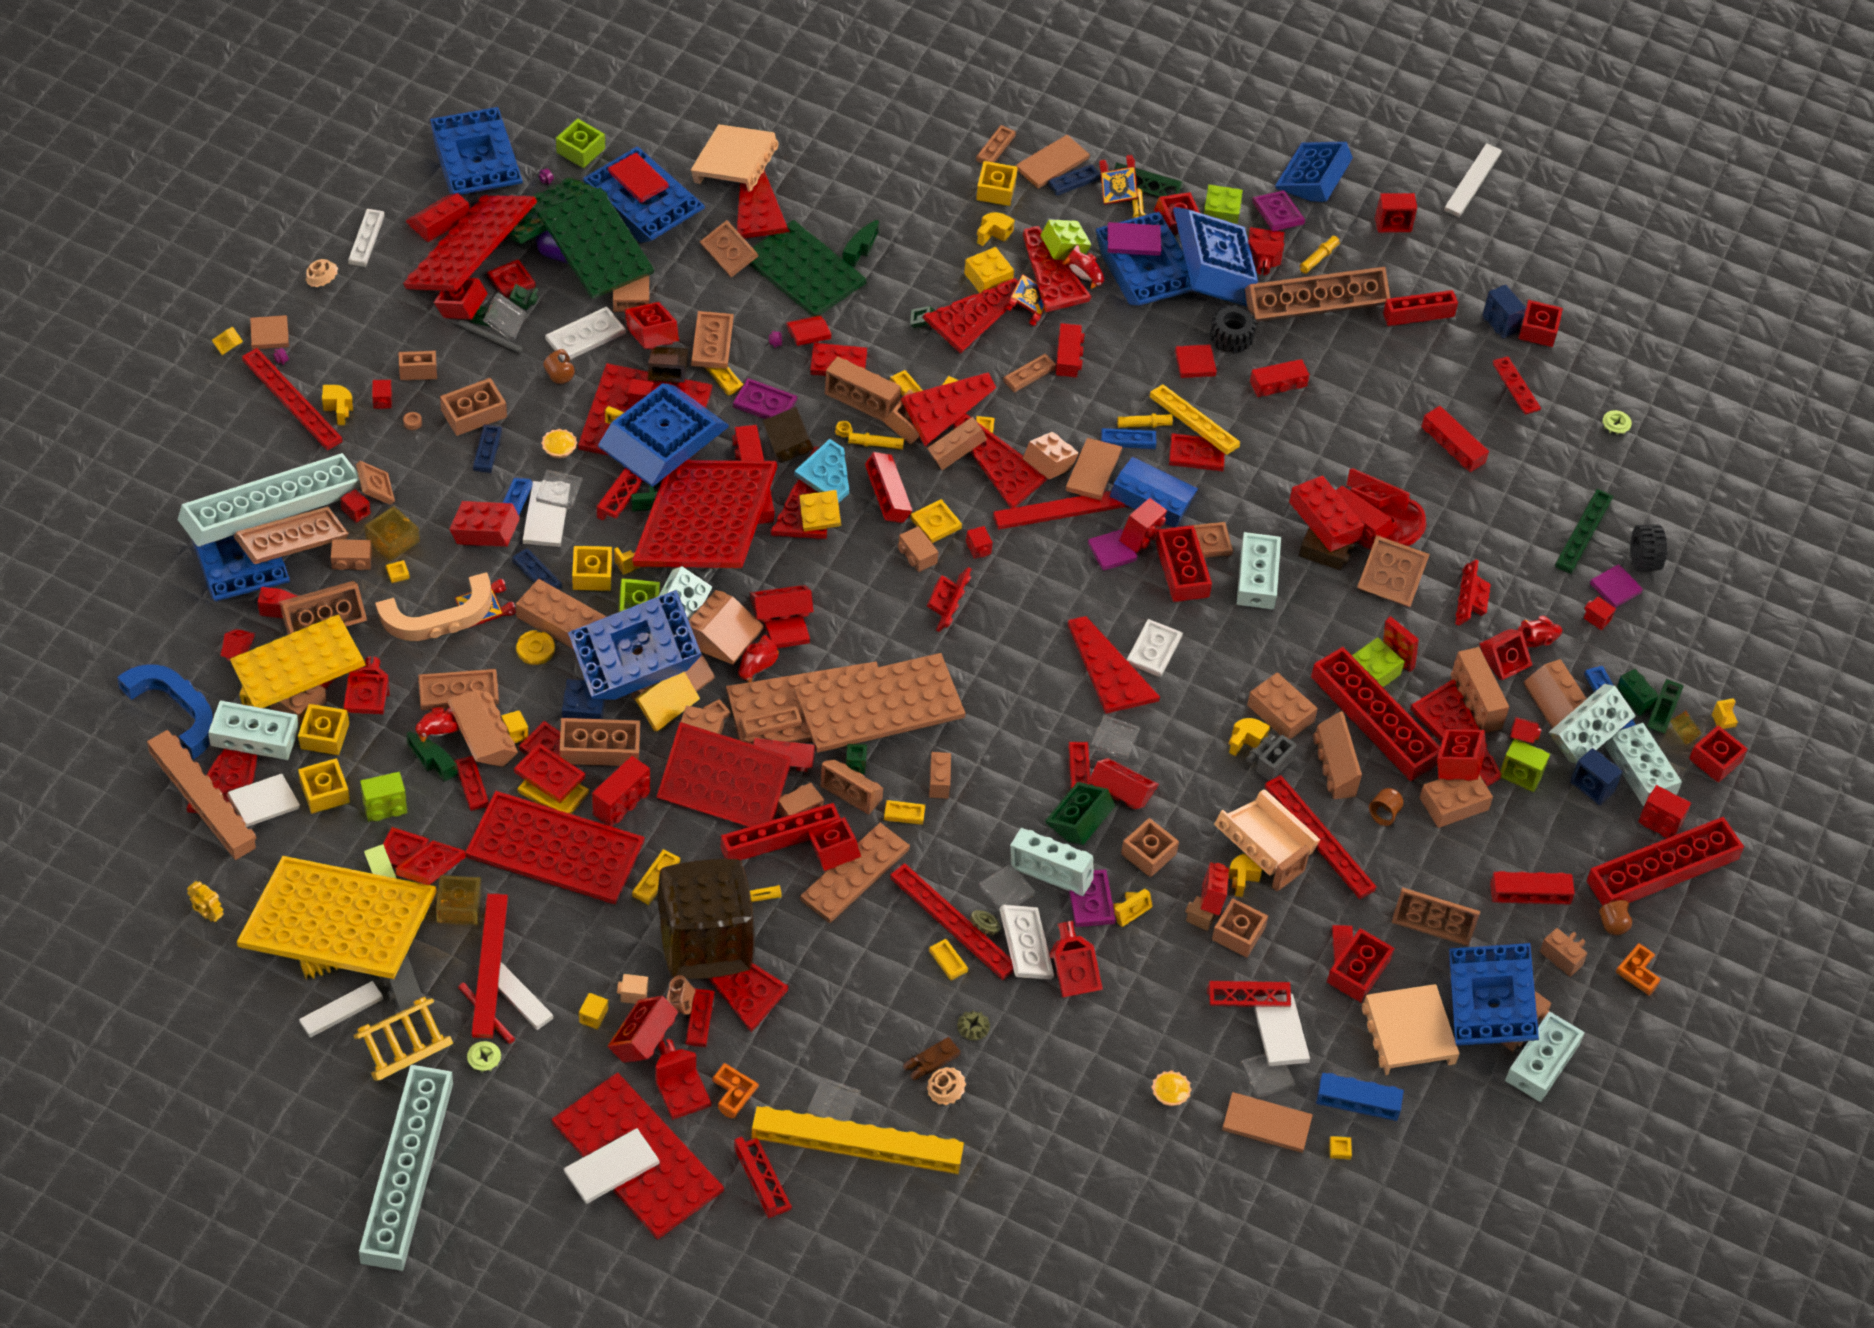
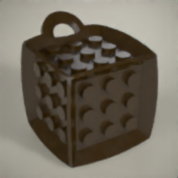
[658,859,755,979]

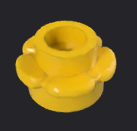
[835,421,853,438]

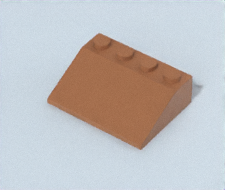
[689,590,764,664]
[1391,887,1480,946]

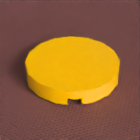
[516,630,555,665]

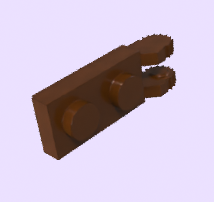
[903,1037,961,1080]

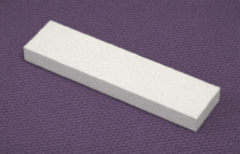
[348,209,385,267]
[498,962,553,1030]
[299,981,383,1038]

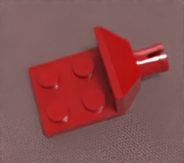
[1248,227,1285,276]
[344,656,390,715]
[1049,921,1103,998]
[656,1039,711,1120]

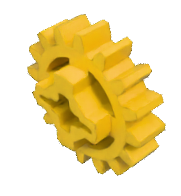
[187,881,224,922]

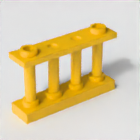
[353,996,453,1081]

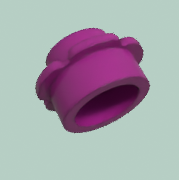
[538,168,554,185]
[769,331,782,348]
[273,348,289,365]

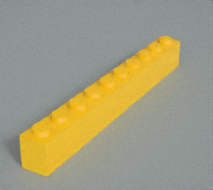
[752,1106,964,1174]

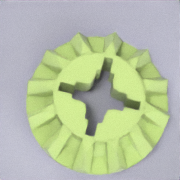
[1602,410,1632,435]
[467,1041,501,1073]

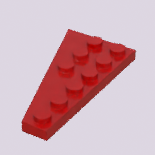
[737,170,789,239]
[1023,226,1092,312]
[922,278,1018,354]
[901,372,996,446]
[953,413,1048,508]
[771,446,827,539]
[1068,616,1160,714]
[1410,679,1502,787]
[186,748,258,816]
[708,963,788,1033]

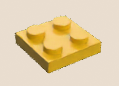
[799,490,841,532]
[910,499,962,543]

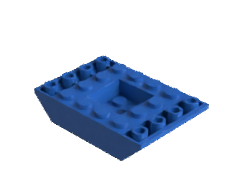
[430,107,523,195]
[583,146,705,243]
[1173,207,1258,307]
[1096,212,1193,306]
[598,383,729,487]
[192,535,290,601]
[568,590,702,700]
[1449,943,1539,1046]

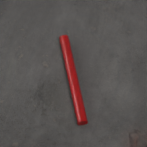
[458,983,515,1044]

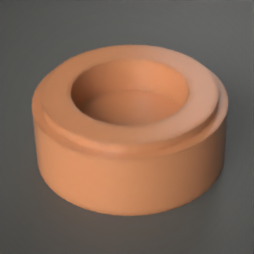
[403,412,422,430]

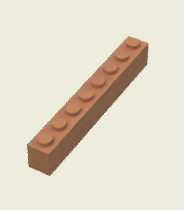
[147,730,256,860]

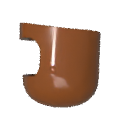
[543,349,575,384]
[1369,788,1404,826]
[1599,900,1632,935]

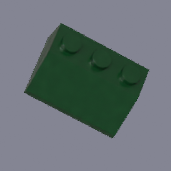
[1045,782,1115,845]

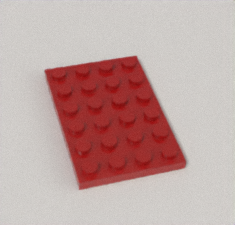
[656,722,793,827]

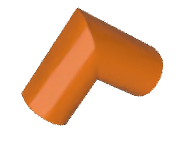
[1616,943,1661,996]
[712,1063,759,1119]

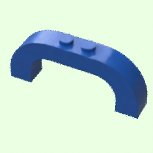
[117,664,213,760]

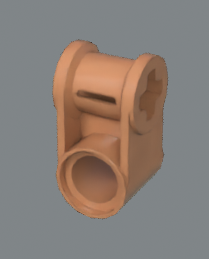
[666,975,695,1015]

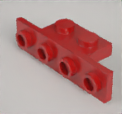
[1492,356,1541,415]
[1346,468,1410,511]
[1455,559,1491,626]
[927,567,972,632]

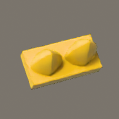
[1113,889,1153,927]

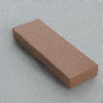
[976,125,1016,164]
[1003,354,1056,392]
[740,707,802,739]

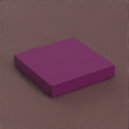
[1088,529,1137,571]
[1590,564,1643,608]

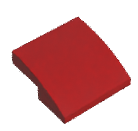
[786,315,832,346]
[764,616,810,648]

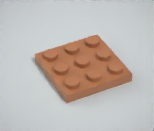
[1357,535,1430,607]

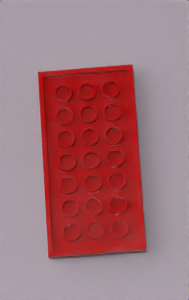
[403,195,537,291]
[465,791,645,905]
[552,1072,724,1240]

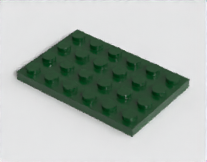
[506,178,609,244]
[539,187,655,299]
[749,220,867,317]

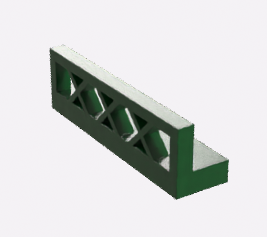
[1114,162,1184,197]

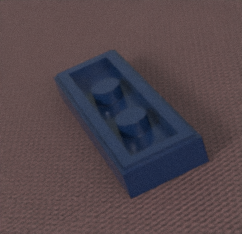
[1048,164,1101,196]
[473,424,502,473]
[512,548,562,589]

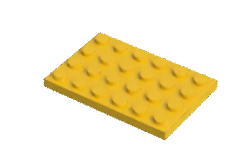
[230,614,366,708]

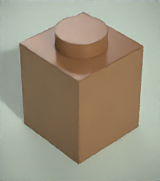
[1185,896,1217,931]

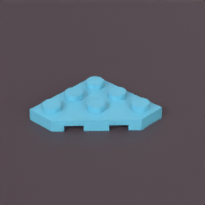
[794,439,849,503]

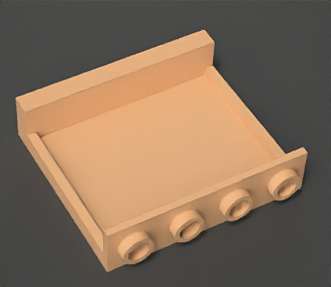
[691,124,778,192]
[1214,789,1320,876]
[1362,984,1459,1075]

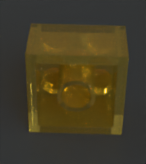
[365,506,420,562]
[436,875,482,925]

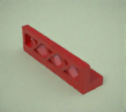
[597,468,644,520]
[1207,981,1291,1007]
[734,1137,792,1219]

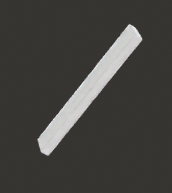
[1444,143,1502,218]

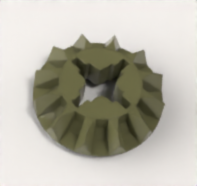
[970,910,1001,935]
[957,1010,990,1040]

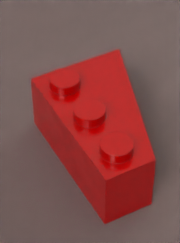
[754,738,815,772]

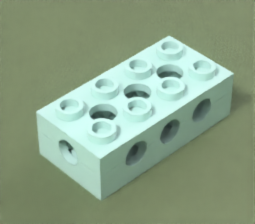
[1236,532,1281,609]
[658,566,712,620]
[1548,684,1636,764]
[208,701,299,760]
[1605,723,1682,806]
[1010,828,1094,896]
[1505,1012,1585,1102]

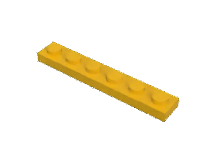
[1150,384,1240,455]

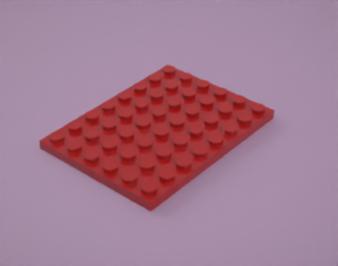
[632,460,778,568]

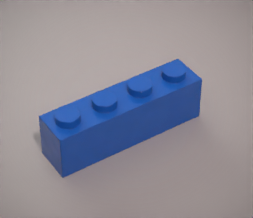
[1316,1073,1404,1121]

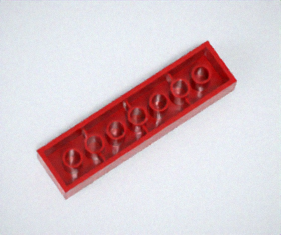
[1311,647,1440,782]
[1586,817,1744,906]

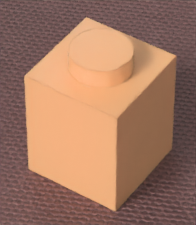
[617,974,648,1004]

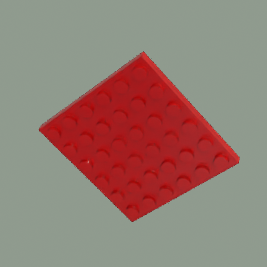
[578,363,712,460]

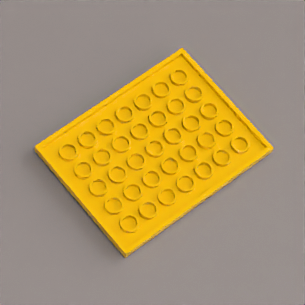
[237,856,436,979]

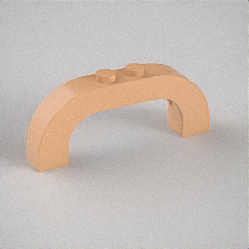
[375,572,492,641]

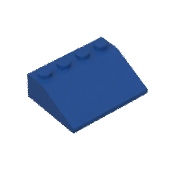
[1275,142,1353,202]
[1109,457,1198,528]

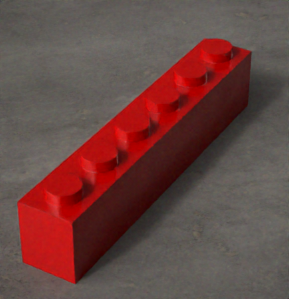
[732,425,775,524]
[721,803,841,860]

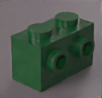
[1616,668,1659,716]

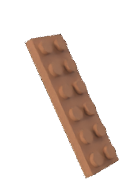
[234,507,349,564]
[800,823,910,923]

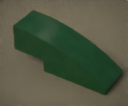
[842,220,879,267]
[1647,679,1684,734]
[406,731,458,782]

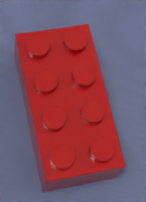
[1289,475,1364,552]
[1155,525,1212,602]

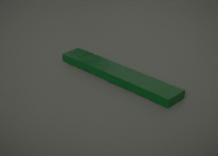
[1555,489,1614,574]

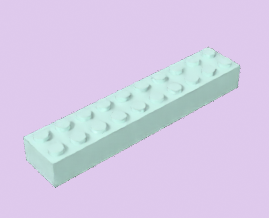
[178,453,361,546]
[359,1065,453,1271]

